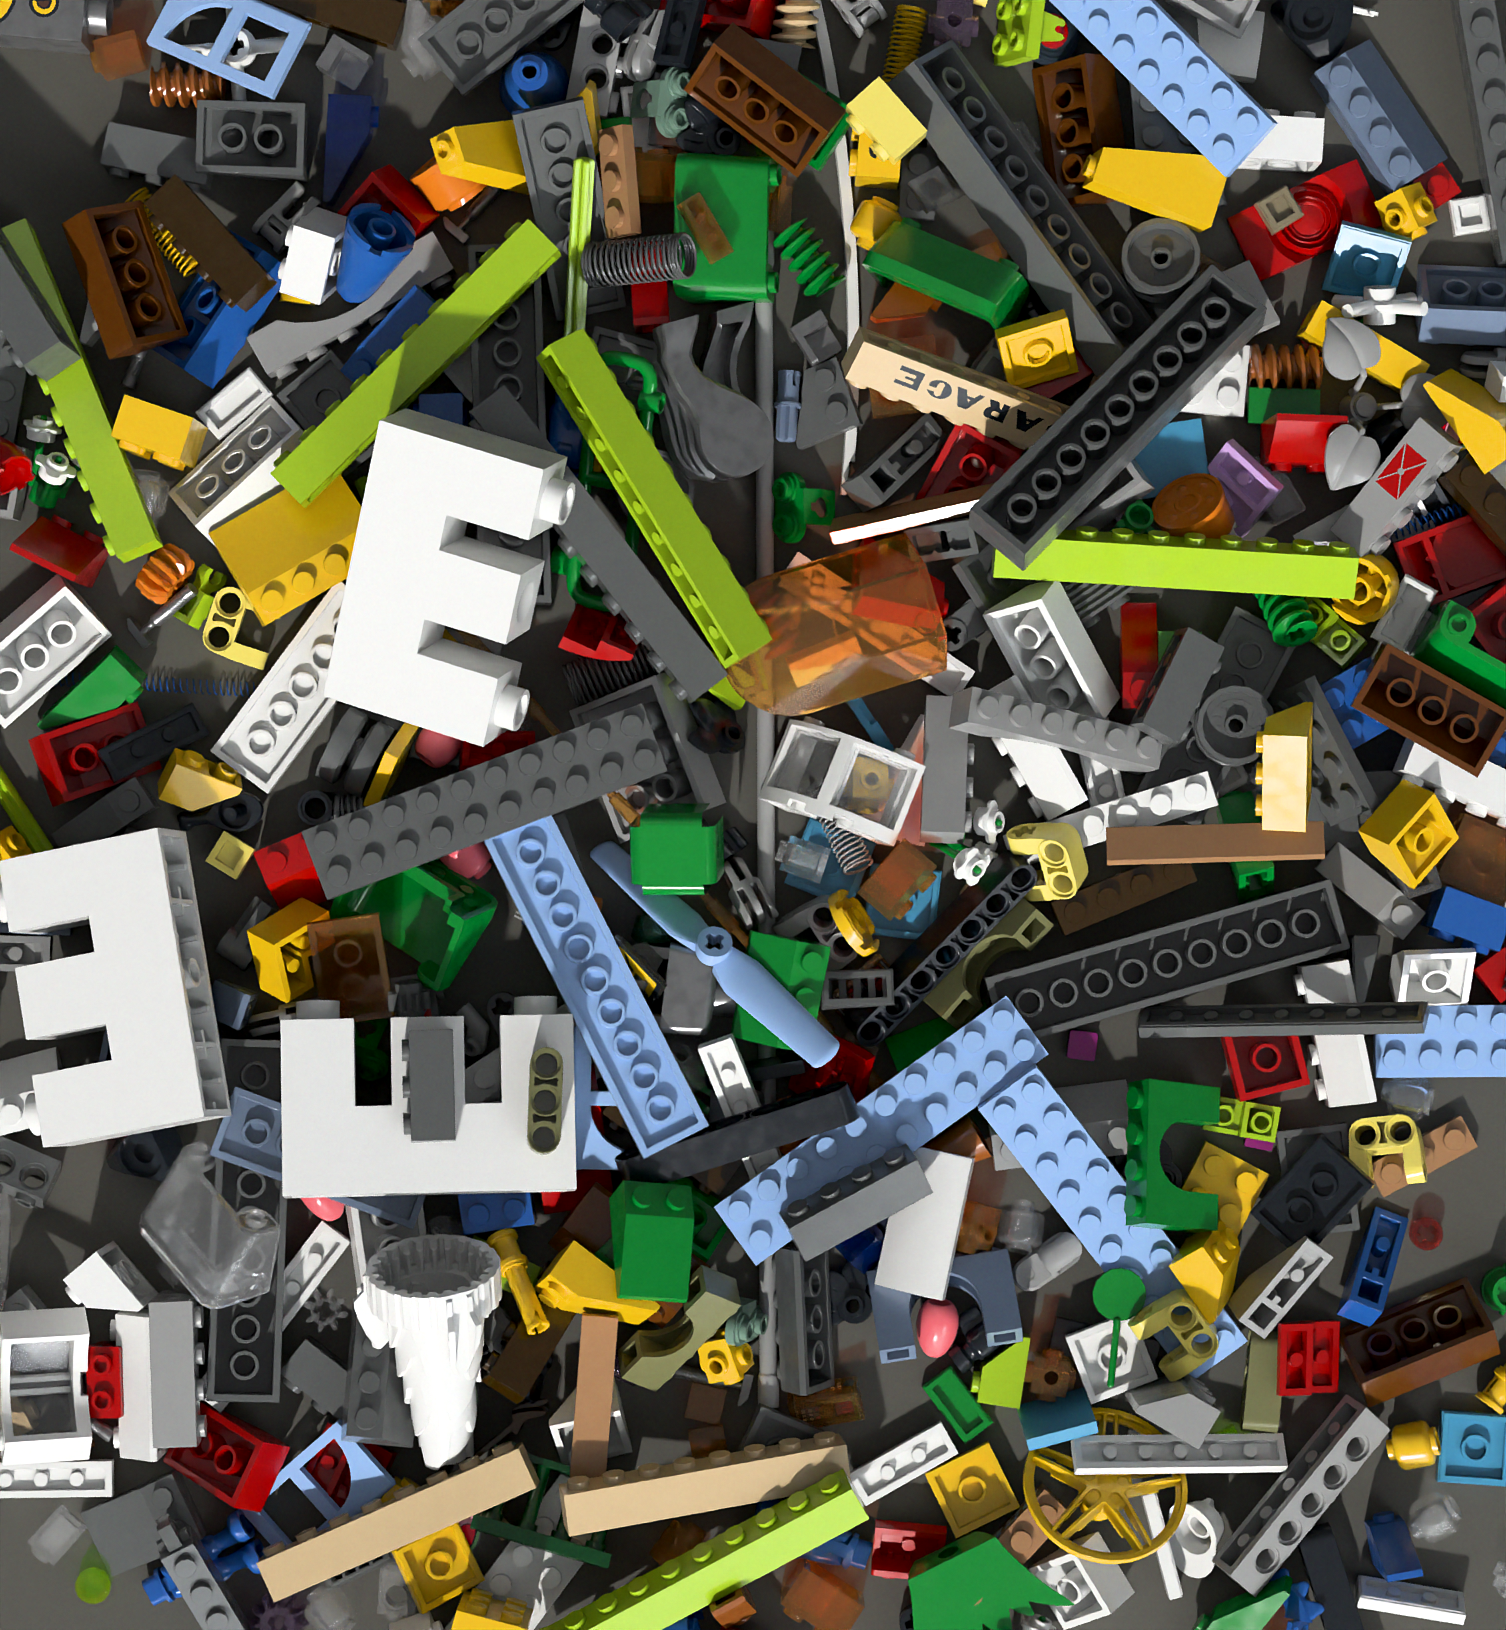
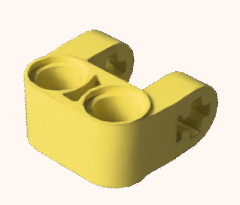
[202,587,281,670]
[1006,822,1089,901]
[1349,1114,1427,1188]
[1128,1289,1218,1382]

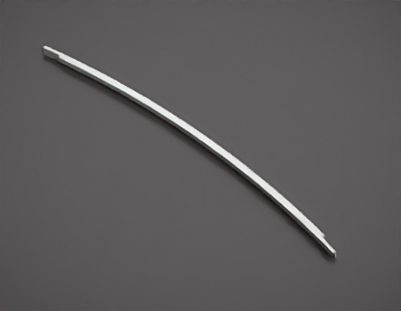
[810,0,859,496]

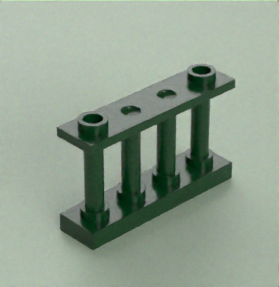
[470,1440,612,1569]

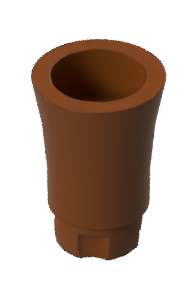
[921,1113,993,1163]

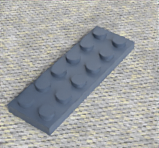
[209,1087,426,1229]

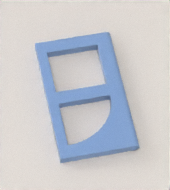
[146,0,312,100]
[574,1026,660,1170]
[240,1419,396,1546]

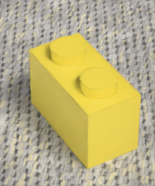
[846,76,927,165]

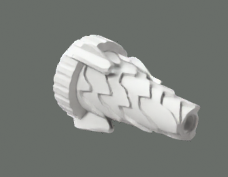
[353,1234,502,1470]

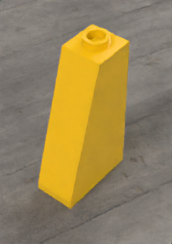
[430,120,529,195]
[1082,147,1227,233]
[1295,300,1430,394]

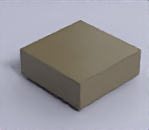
[1254,185,1304,235]

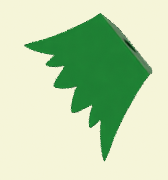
[908,1531,1074,1630]

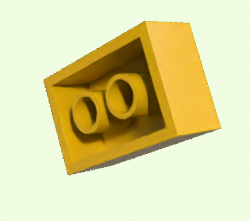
[111,394,208,471]
[451,1588,534,1630]

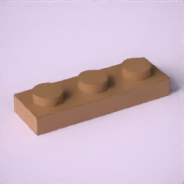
[597,124,642,239]
[1372,1115,1478,1197]

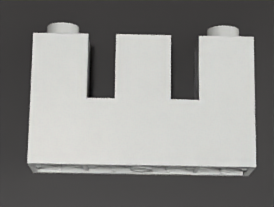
[323,408,575,747]
[0,828,232,1147]
[280,996,577,1198]

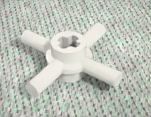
[182,8,287,101]
[1332,285,1428,325]

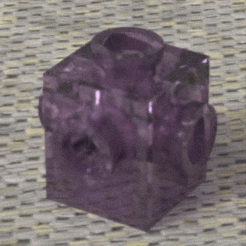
[927,0,979,51]

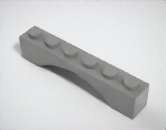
[246,231,456,380]
[949,686,1162,775]

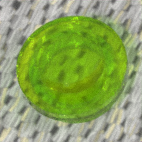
[75,1567,111,1604]

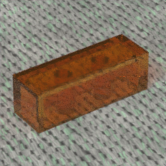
[676,192,734,265]

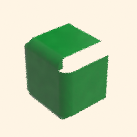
[629,803,724,895]

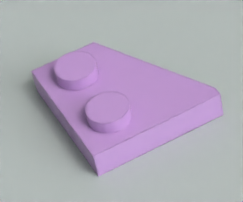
[1207,439,1284,538]

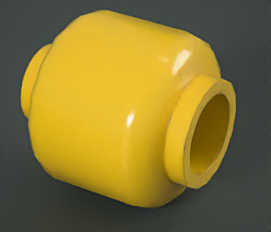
[850,196,902,251]
[1386,1420,1441,1470]

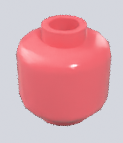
[440,842,492,879]

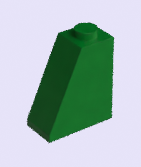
[1216,791,1274,903]

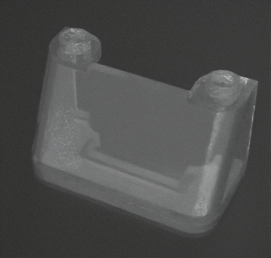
[139,1140,281,1309]

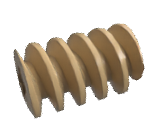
[771,0,820,49]

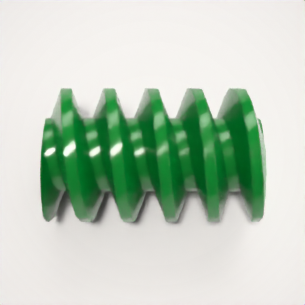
[772,217,847,297]
[1254,593,1318,647]

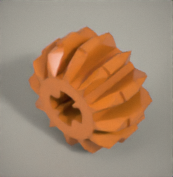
[135,543,195,605]

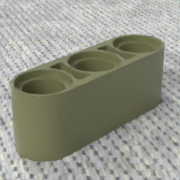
[527,1047,563,1155]
[1239,1329,1282,1433]

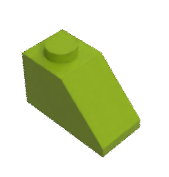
[970,1333,1031,1409]

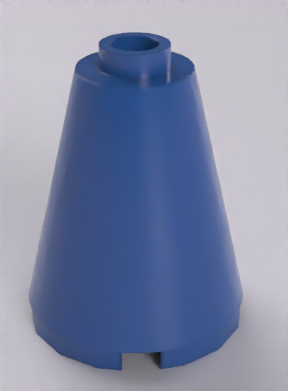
[499,51,569,114]
[336,203,416,303]

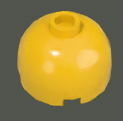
[1332,553,1400,625]

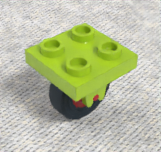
[992,0,1080,68]

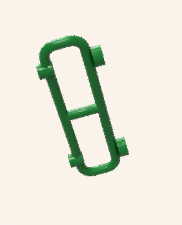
[550,350,666,612]

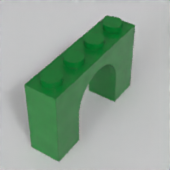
[1124,1079,1220,1233]

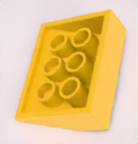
[208,474,362,626]

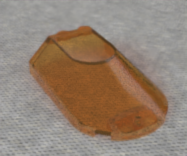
[720,533,947,716]

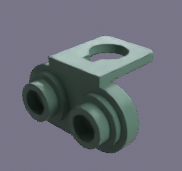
[630,67,692,138]
[725,1297,769,1346]

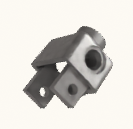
[633,942,736,1035]

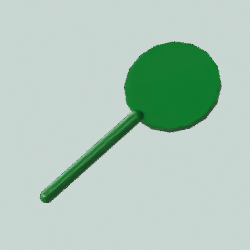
[1092,1268,1146,1388]

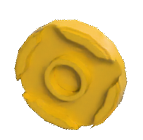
[828,889,880,957]

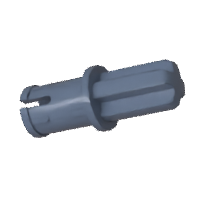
[774,370,802,443]

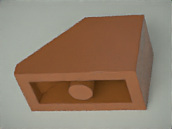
[709,1585,757,1629]

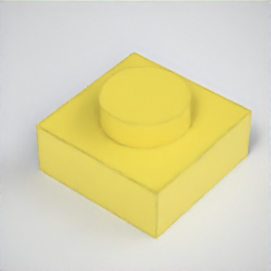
[206,831,256,880]

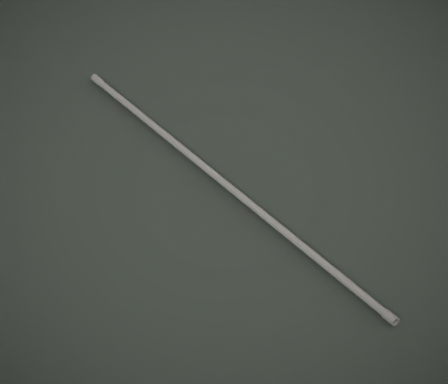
[755,231,779,1408]

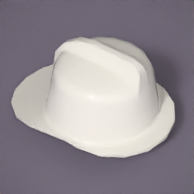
[1169,1498,1225,1578]

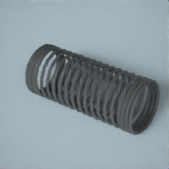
[581,232,697,289]
[562,641,665,707]

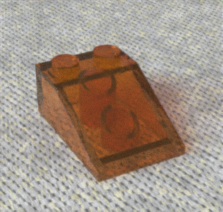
[307,912,395,1022]

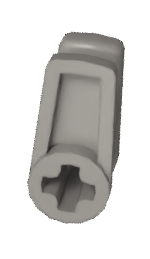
[830,0,888,38]
[252,181,322,254]

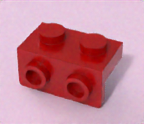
[86,1341,124,1418]
[871,1519,947,1579]

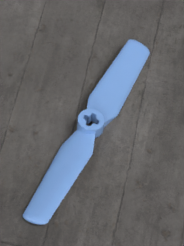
[590,841,840,1068]

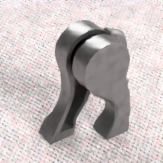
[627,301,774,483]

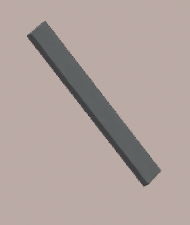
[1138,1001,1430,1038]

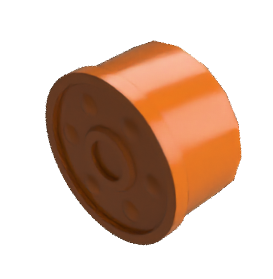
[409,156,487,211]
[1152,473,1235,539]

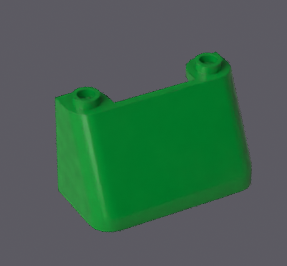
[673,153,782,304]
[1409,600,1506,709]
[329,859,498,992]

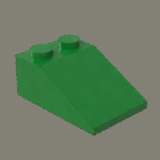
[609,1180,694,1303]

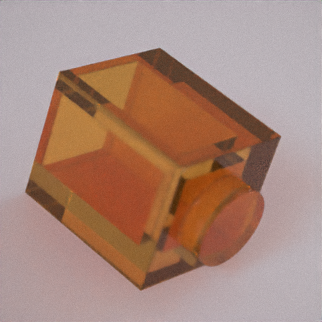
[90,29,148,81]

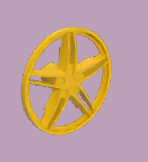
[1023,1408,1188,1564]

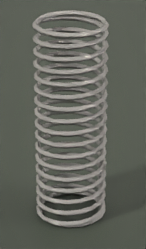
[806,780,873,875]

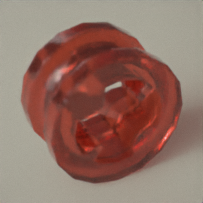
[1408,1217,1443,1251]

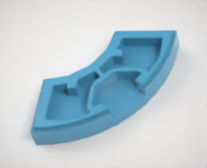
[831,672,895,752]

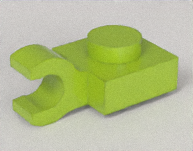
[173,564,227,630]

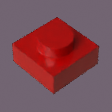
[1410,162,1462,210]

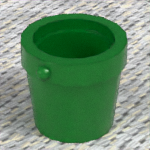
[1480,1263,1506,1315]

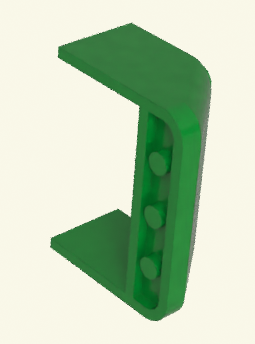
[862,217,1031,330]

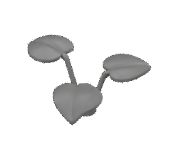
[1322,317,1448,490]

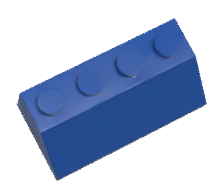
[152,231,282,389]

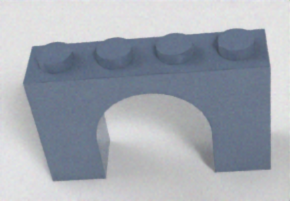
[866,1247,1023,1364]

